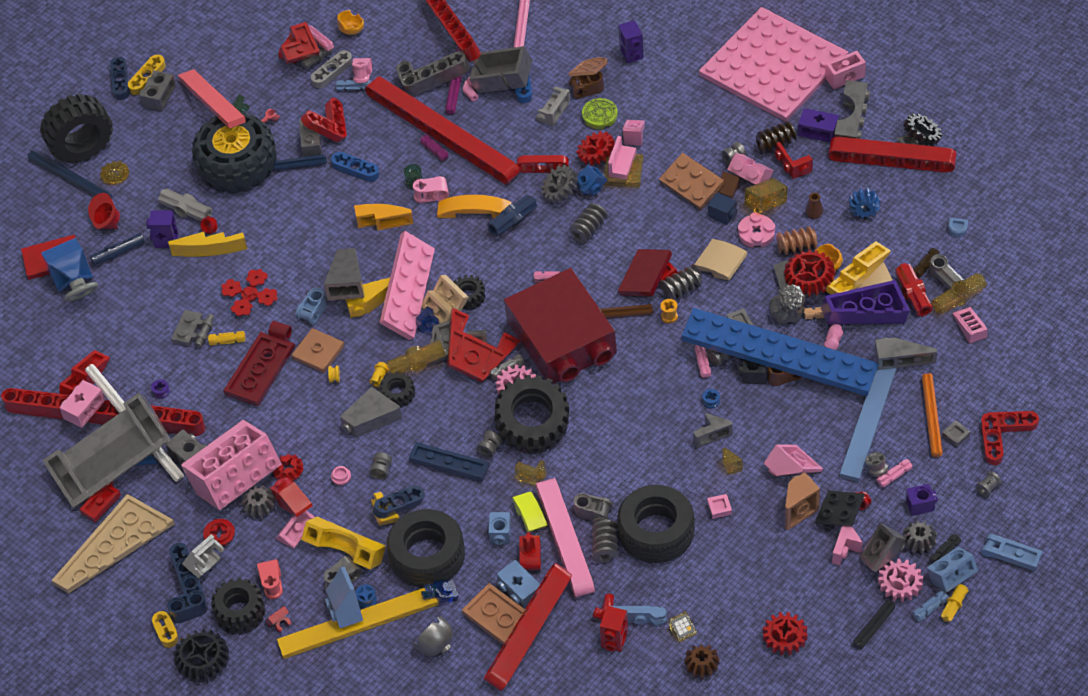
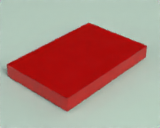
[21,234,76,280]

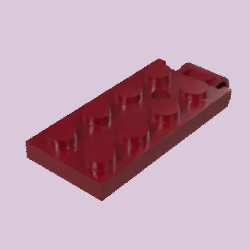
[223,320,296,406]

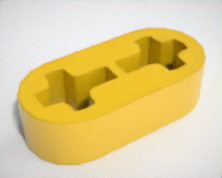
[152,611,179,648]

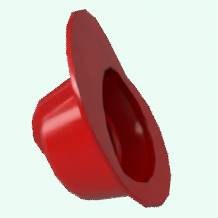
[88,193,120,230]

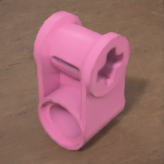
[352,58,372,83]
[413,176,449,203]

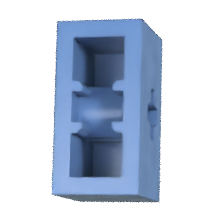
[497,560,540,609]

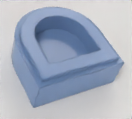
[948,218,969,237]

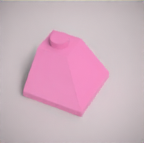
[764,445,823,476]

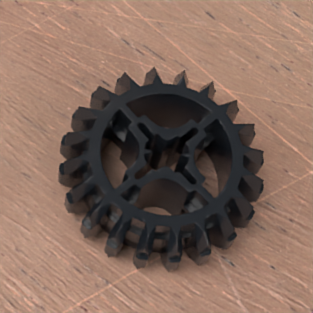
[173,629,229,683]

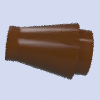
[805,192,824,219]

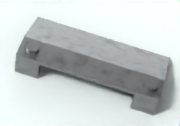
[42,393,171,508]

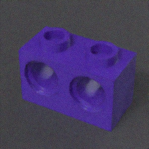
[618,20,644,64]

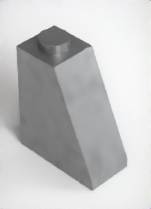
[340,387,402,438]

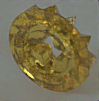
[100,160,129,185]

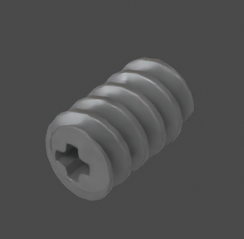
[569,203,608,244]
[660,264,702,300]
[592,518,618,563]

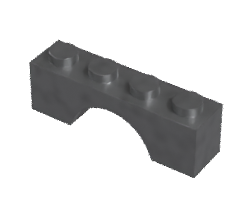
[834,80,870,139]

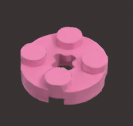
[738,212,775,248]

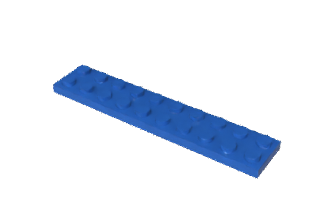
[681,308,878,396]

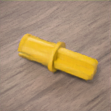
[941,584,969,622]

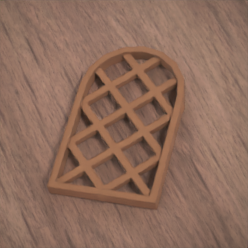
[569,57,608,76]

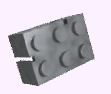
[469,46,533,93]

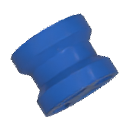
[355,584,377,609]

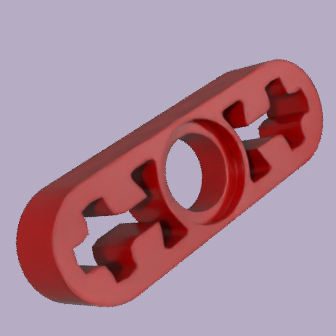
[516,155,569,173]

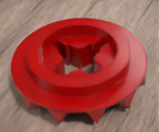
[273,453,304,481]
[203,519,235,546]

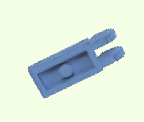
[612,606,667,626]

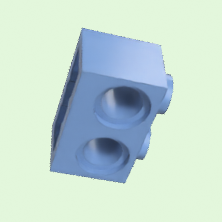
[927,547,978,592]

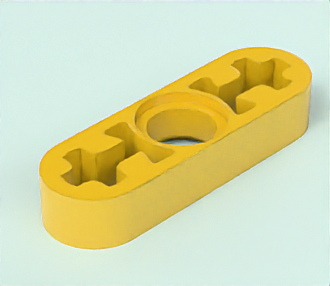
[128,55,166,95]

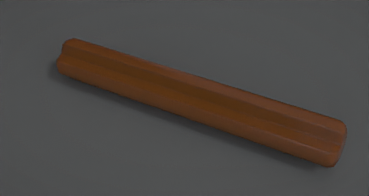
[600,304,653,318]

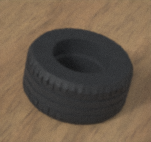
[617,485,695,563]
[387,509,465,587]

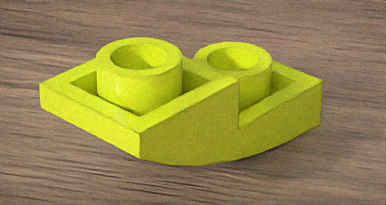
[512,491,547,532]

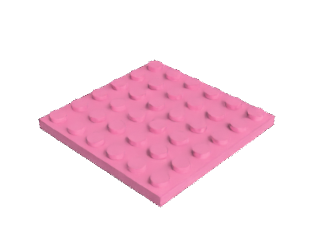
[699,7,848,121]

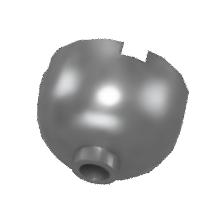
[413,616,453,657]

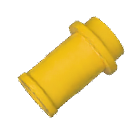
[369,362,389,387]

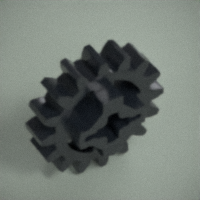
[903,113,942,146]

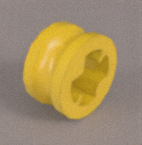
[328,365,340,383]

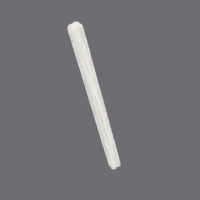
[85,364,184,482]

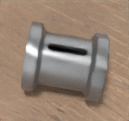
[975,471,1002,498]

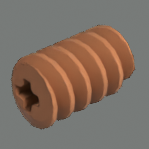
[776,226,818,255]

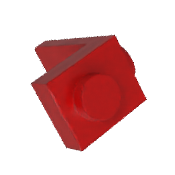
[775,142,813,179]

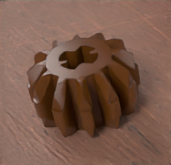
[684,643,720,680]

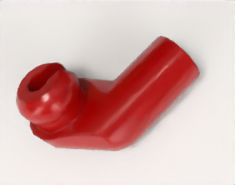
[592,593,614,621]

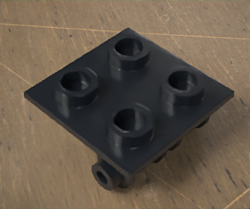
[815,490,865,532]

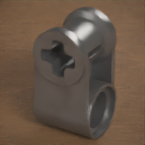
[574,493,613,521]
[323,556,362,590]

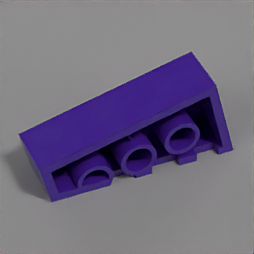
[821,280,910,324]

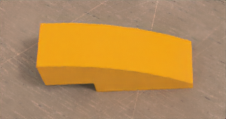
[354,204,414,231]

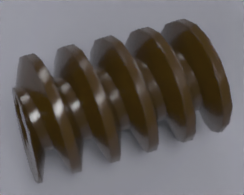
[756,121,797,154]

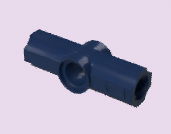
[487,194,538,237]

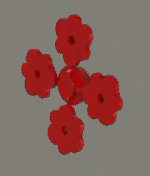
[221,269,278,316]

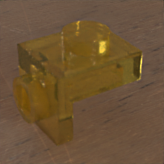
[515,460,547,486]

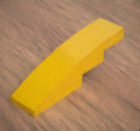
[168,232,247,257]
[826,241,891,294]

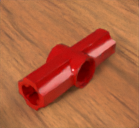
[895,263,933,317]

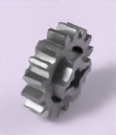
[541,165,578,203]

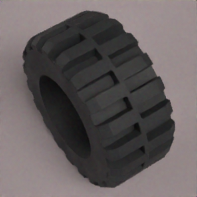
[40,94,113,163]
[495,375,569,453]

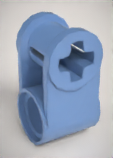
[295,288,327,325]

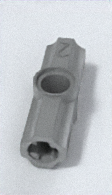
[158,189,213,221]

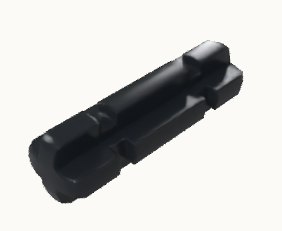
[929,534,961,564]

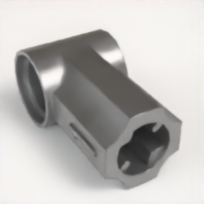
[929,254,964,291]

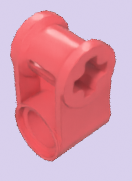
[257,559,283,599]

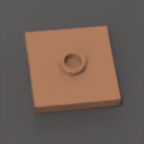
[292,328,345,373]

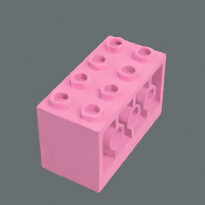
[181,420,282,510]

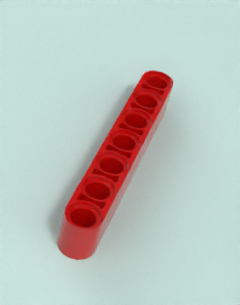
[425,0,481,61]
[828,137,957,173]
[483,563,572,691]

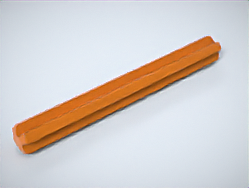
[922,373,942,457]

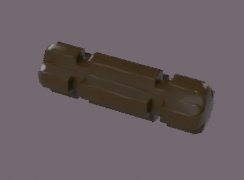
[913,248,939,278]

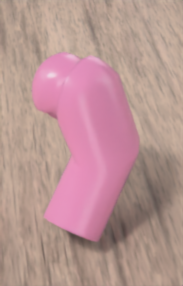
[463,77,479,102]

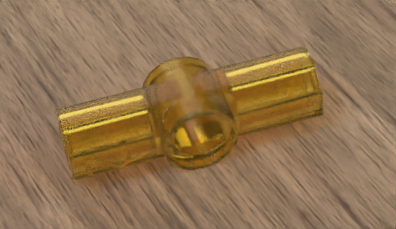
[931,273,987,314]
[386,340,446,374]

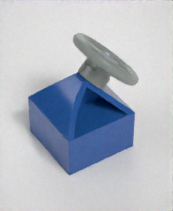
[41,238,99,302]

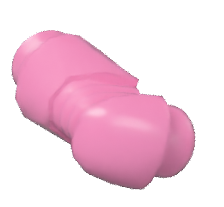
[823,324,843,350]

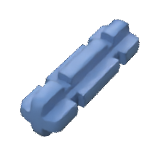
[336,80,371,91]
[913,591,948,621]

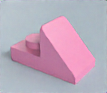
[623,120,645,146]
[832,526,862,565]

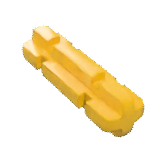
[208,331,246,346]

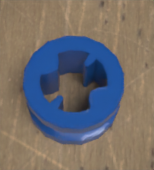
[702,389,720,409]

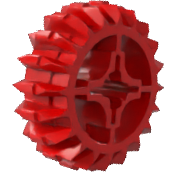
[784,249,835,298]

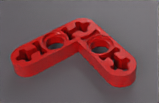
[301,98,347,142]
[981,411,1039,466]

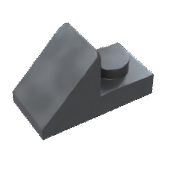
[693,413,733,448]

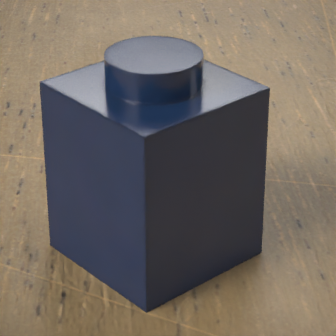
[708,193,738,225]

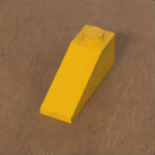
[345,277,390,318]

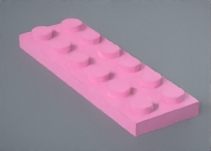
[380,231,435,340]

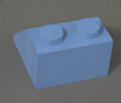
[325,566,363,628]

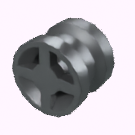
[707,349,731,367]
[865,452,888,477]

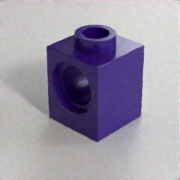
[905,484,938,516]

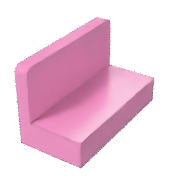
[608,136,636,180]

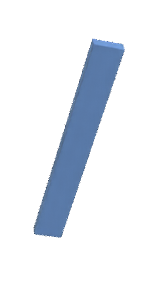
[840,368,897,482]

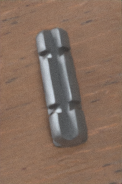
[490,354,524,380]

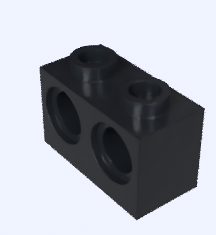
[739,358,766,384]

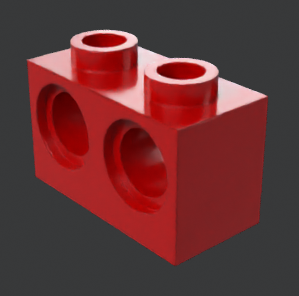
[600,605,629,652]

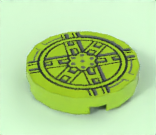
[582,98,618,129]

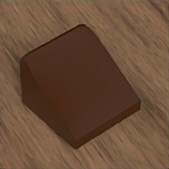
[717,172,740,198]

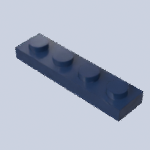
[408,442,489,482]

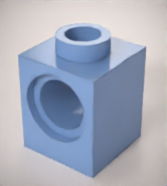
[489,512,511,545]

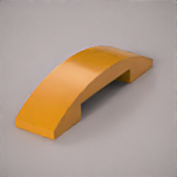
[437,195,512,218]

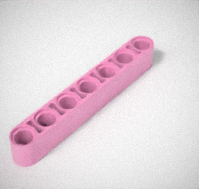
[536,478,595,598]

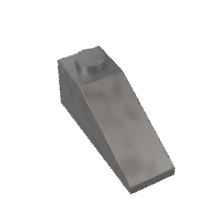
[874,338,937,370]

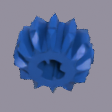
[849,188,880,219]

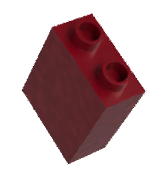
[504,268,617,384]

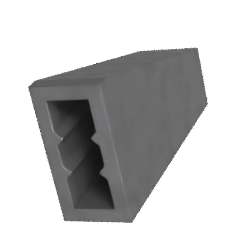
[324,248,365,300]

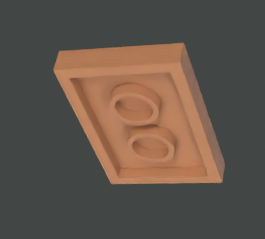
[659,152,725,210]
[462,583,525,645]

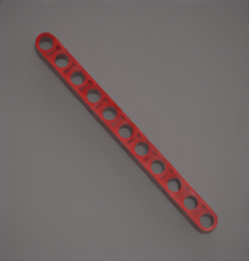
[365,76,520,184]
[1,388,206,436]

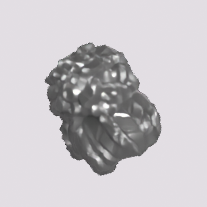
[769,284,806,326]

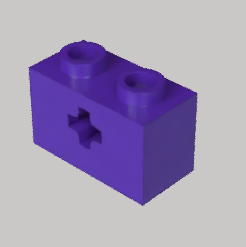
[798,108,839,142]
[146,210,179,248]

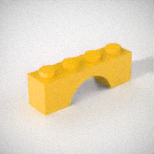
[301,517,386,569]

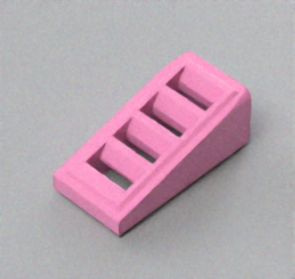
[953,307,988,344]

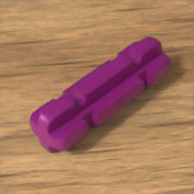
[420,135,449,161]

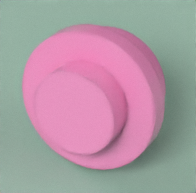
[331,466,351,485]

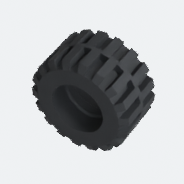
[211,578,265,634]

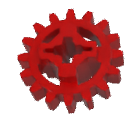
[576,131,615,166]
[763,612,808,656]

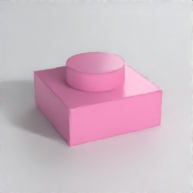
[707,494,732,519]

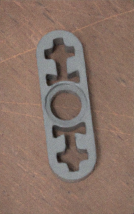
[311,50,352,88]

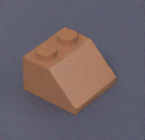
[785,472,820,531]

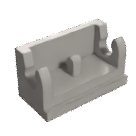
[536,87,570,126]
[182,534,224,579]

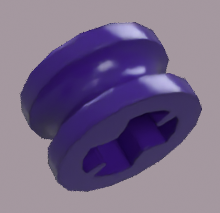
[151,380,170,399]

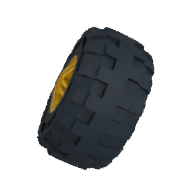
[192,112,277,193]

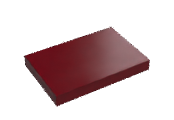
[618,249,672,296]

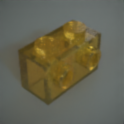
[744,178,788,214]

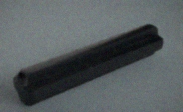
[853,600,895,649]

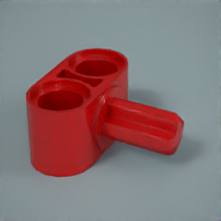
[519,532,541,571]

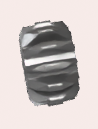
[241,485,276,519]
[903,520,937,555]

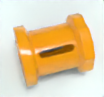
[661,299,678,324]

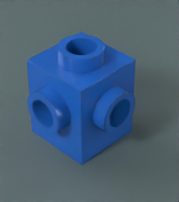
[576,165,608,196]

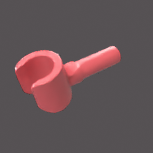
[261,109,279,123]

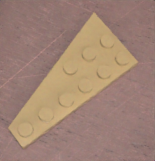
[52,494,175,593]

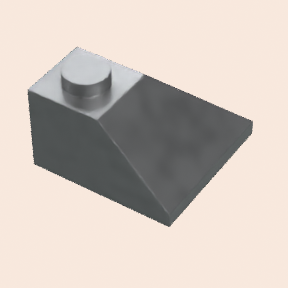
[859,523,906,572]

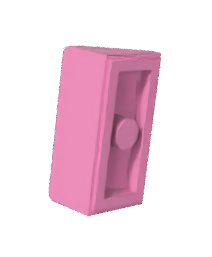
[275,511,315,549]

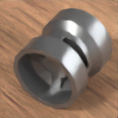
[721,142,747,166]
[476,430,502,458]
[369,452,393,480]

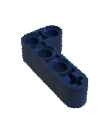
[167,543,208,623]

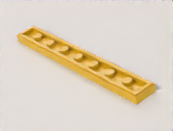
[277,585,439,659]

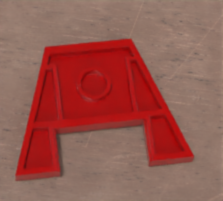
[447,307,521,383]

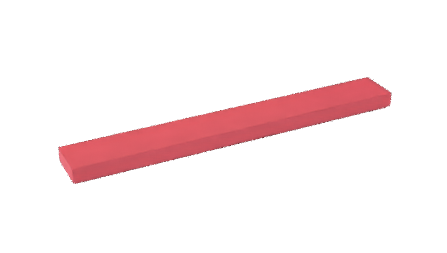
[178,69,246,128]

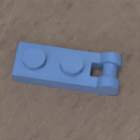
[981,534,1043,571]

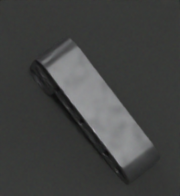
[396,51,470,96]

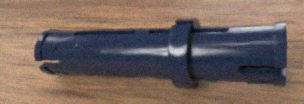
[90,233,145,266]

